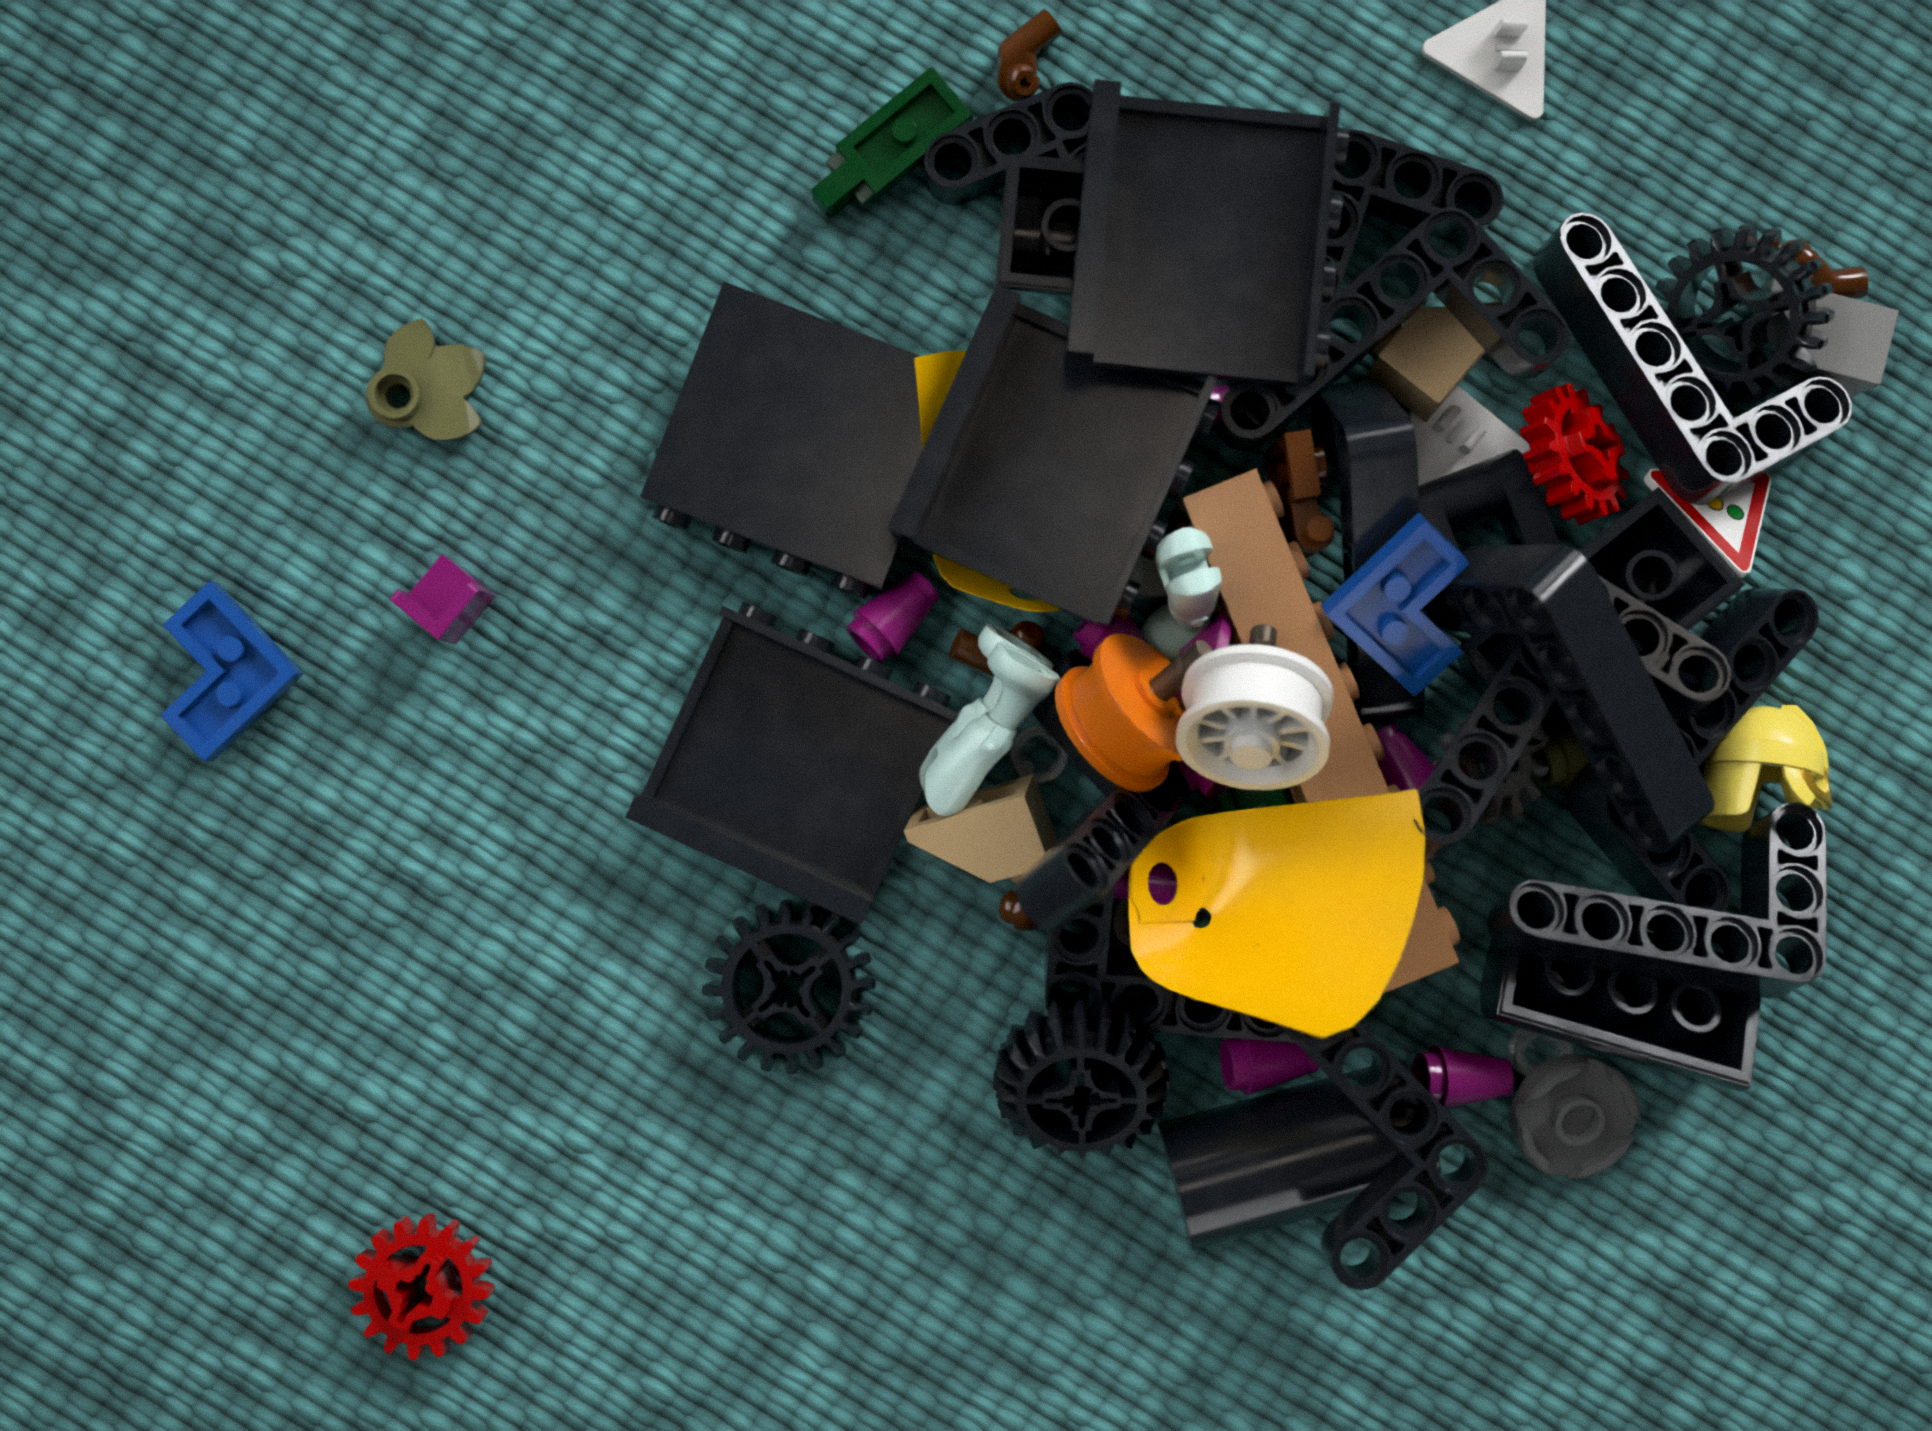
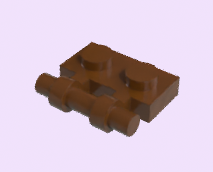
[1263,429,1335,559]

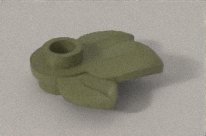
[366,319,486,441]

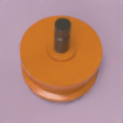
[1055,634,1213,792]

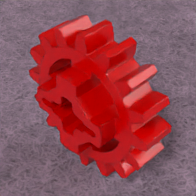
[1520,383,1629,525]
[348,1213,495,1360]

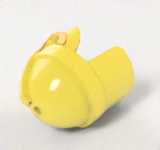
[1698,705,1833,833]

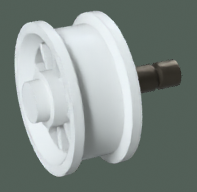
[1175,624,1334,790]

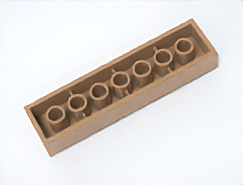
[1170,469,1460,993]

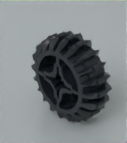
[1655,223,1835,402]
[702,899,876,1074]
[993,997,1170,1161]

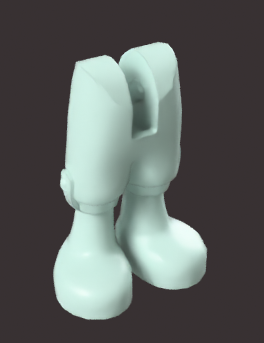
[1130,527,1222,661]
[919,624,1060,816]

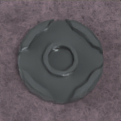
[1509,1054,1641,1179]

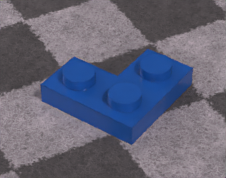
[1321,512,1470,697]
[160,581,304,762]

